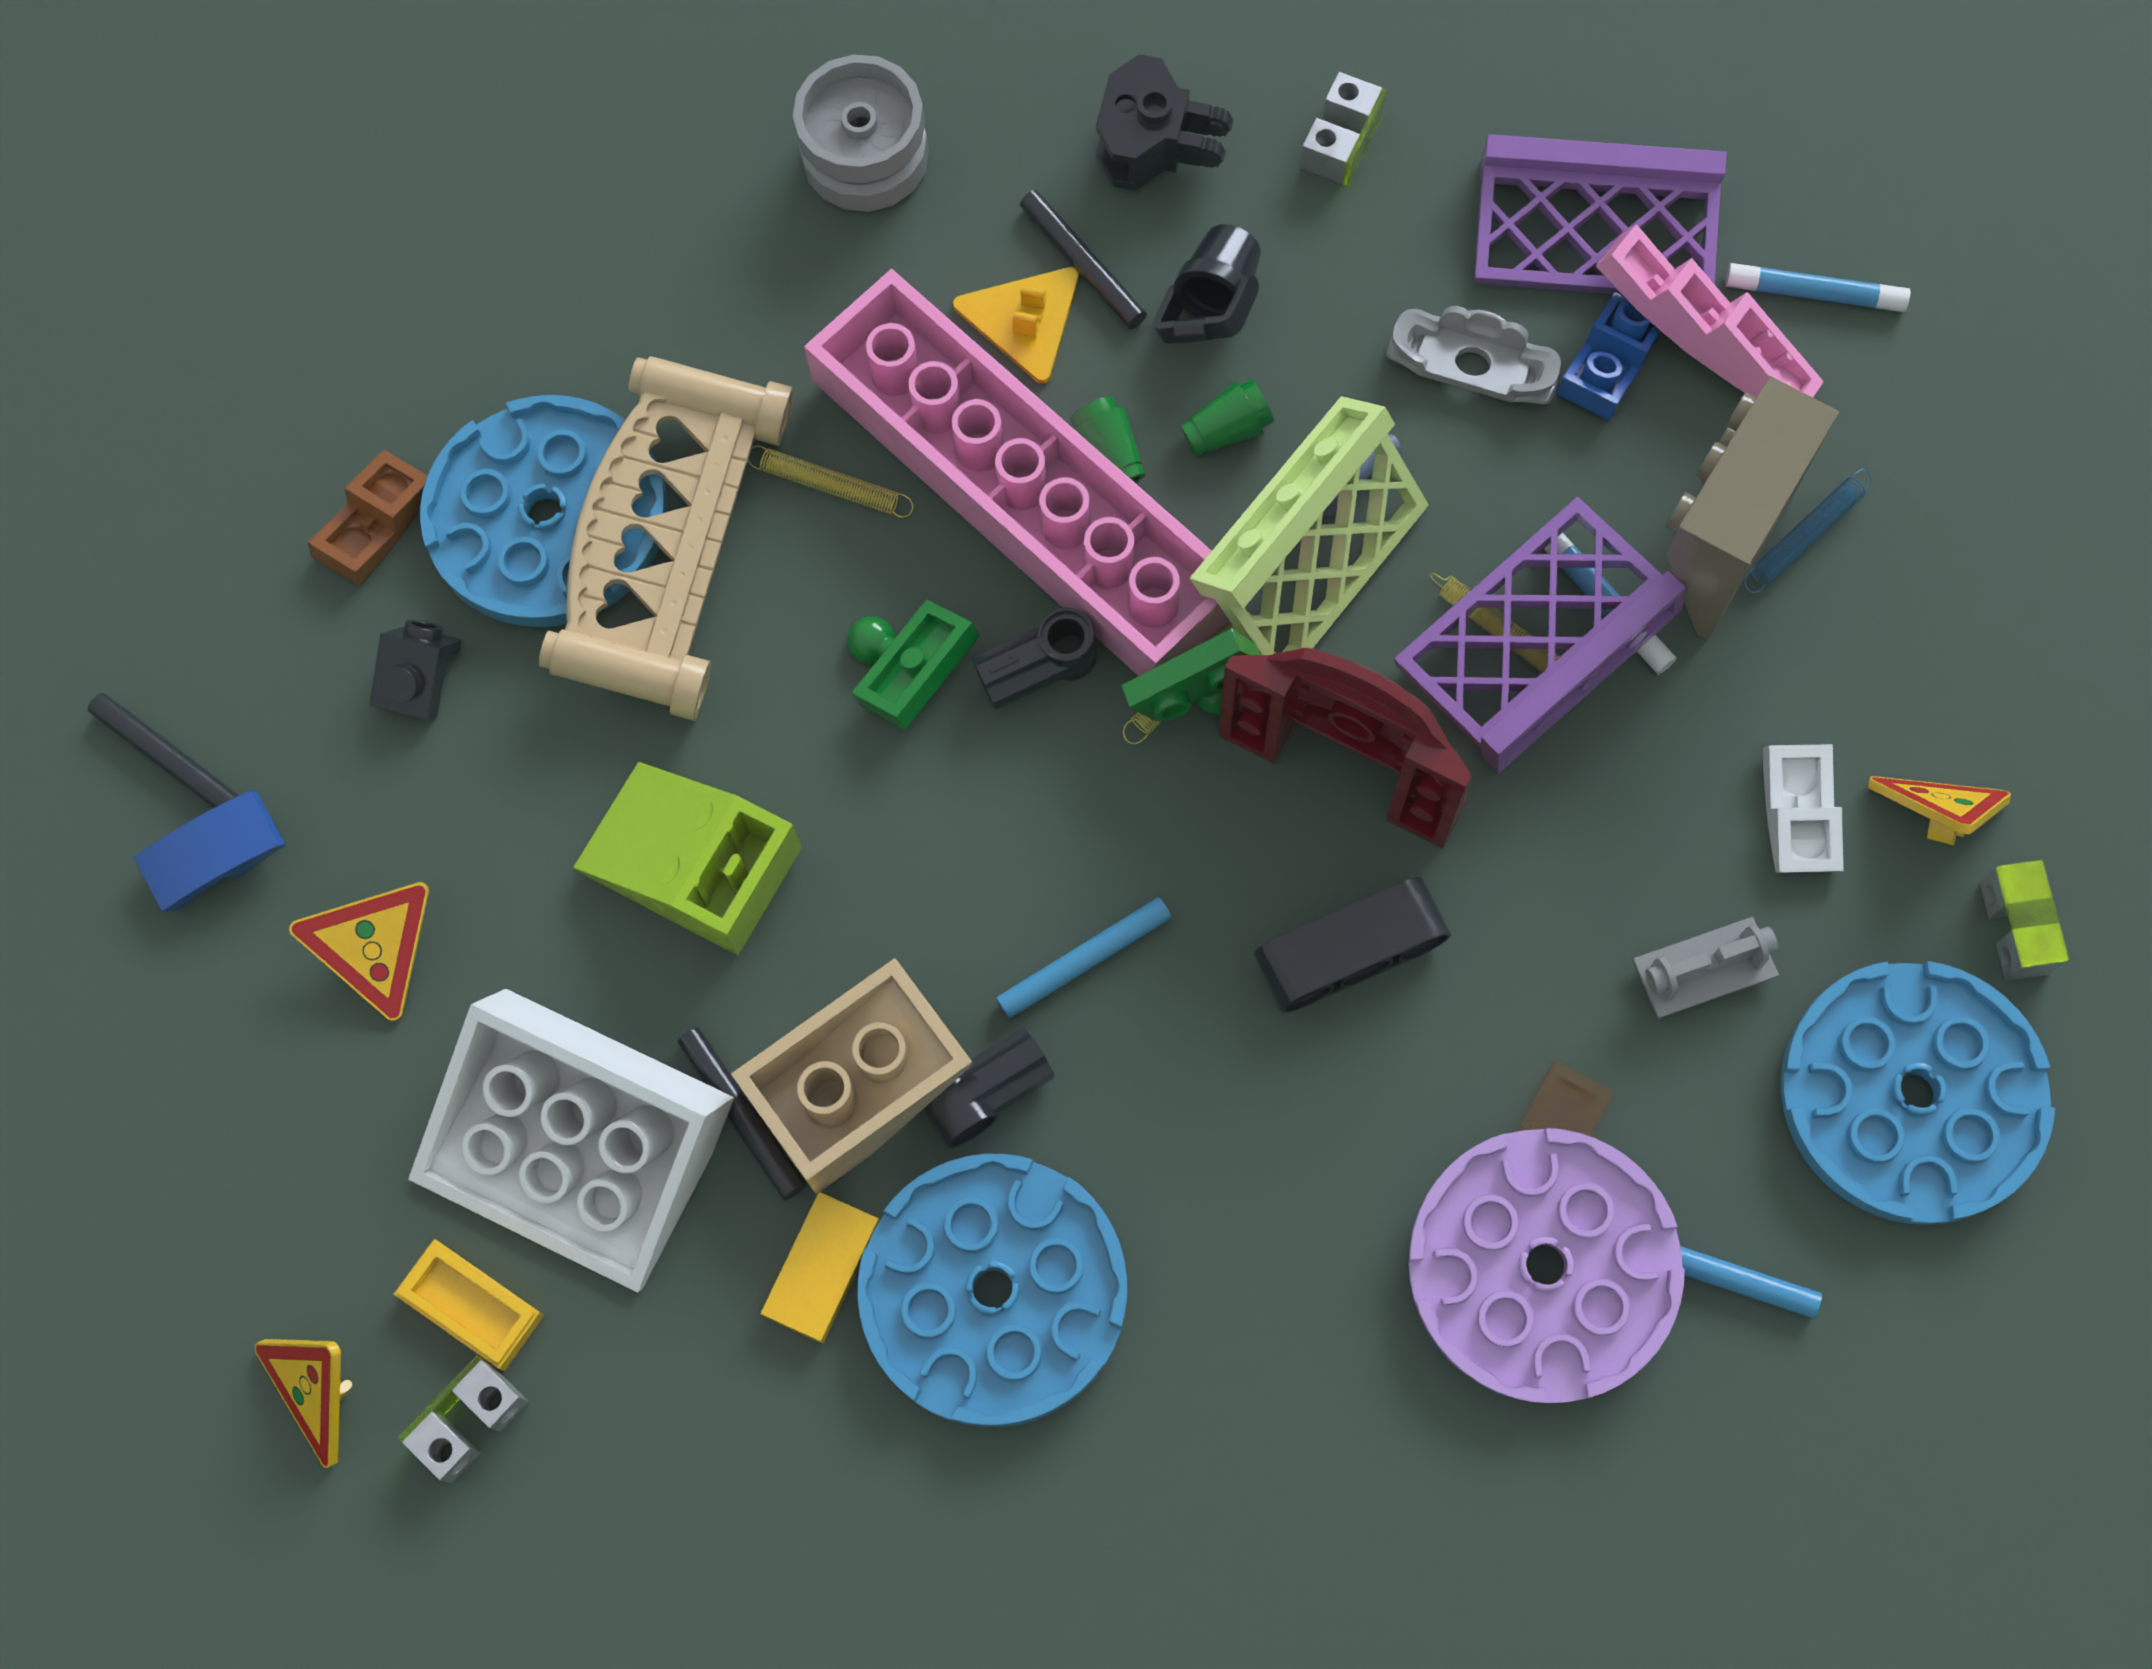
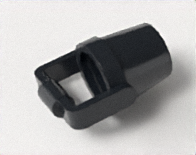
[1153,224,1261,344]

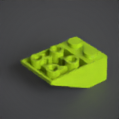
[573,762,802,956]

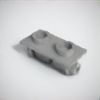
[1632,917,1779,1019]

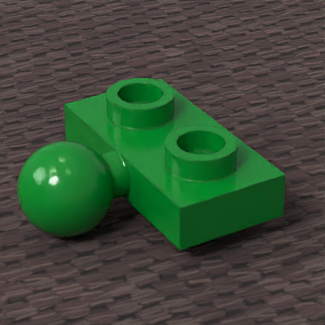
[847,599,980,730]
[1121,628,1260,721]

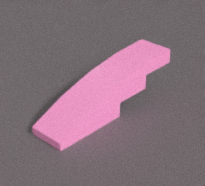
[1596,224,1824,397]

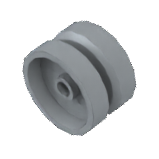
[792,54,929,212]

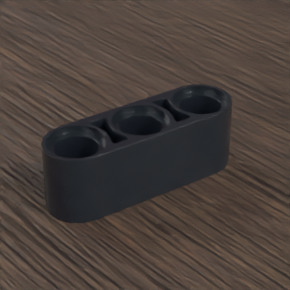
[1254,877,1451,1013]

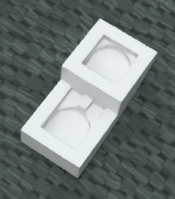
[1762,744,1844,873]

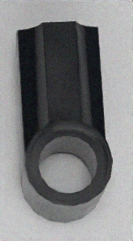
[971,607,1098,710]
[924,1027,1054,1148]

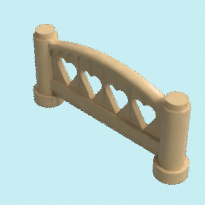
[539,356,794,721]

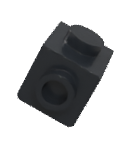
[369,620,461,721]

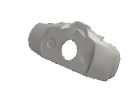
[1386,306,1561,404]

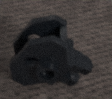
[1096,54,1234,191]

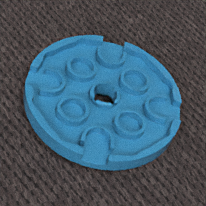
[420,395,668,627]
[1780,961,2055,1225]
[858,1154,1127,1427]

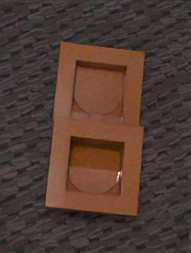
[307,450,427,586]

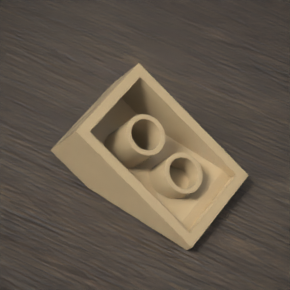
[731,958,973,1195]

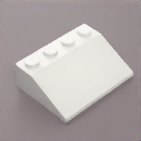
[408,989,734,1293]

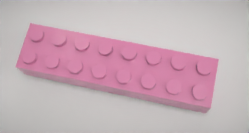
[804,268,1229,676]

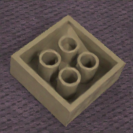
[1666,376,1840,640]

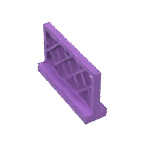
[1473,134,1727,295]
[1394,496,1686,774]

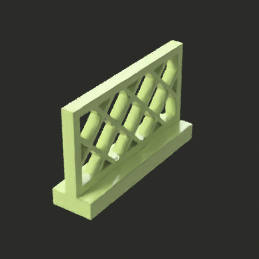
[1189,396,1429,655]

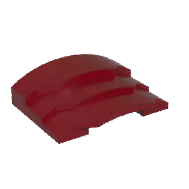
[1219,648,1472,849]

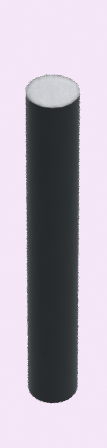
[1020,190,1147,329]
[88,693,240,808]
[677,1027,806,1200]

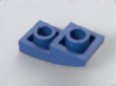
[1556,292,1662,421]
[133,791,286,912]

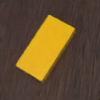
[760,1192,880,1344]
[394,1239,545,1372]

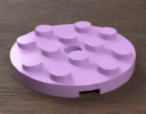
[1408,1128,1685,1403]

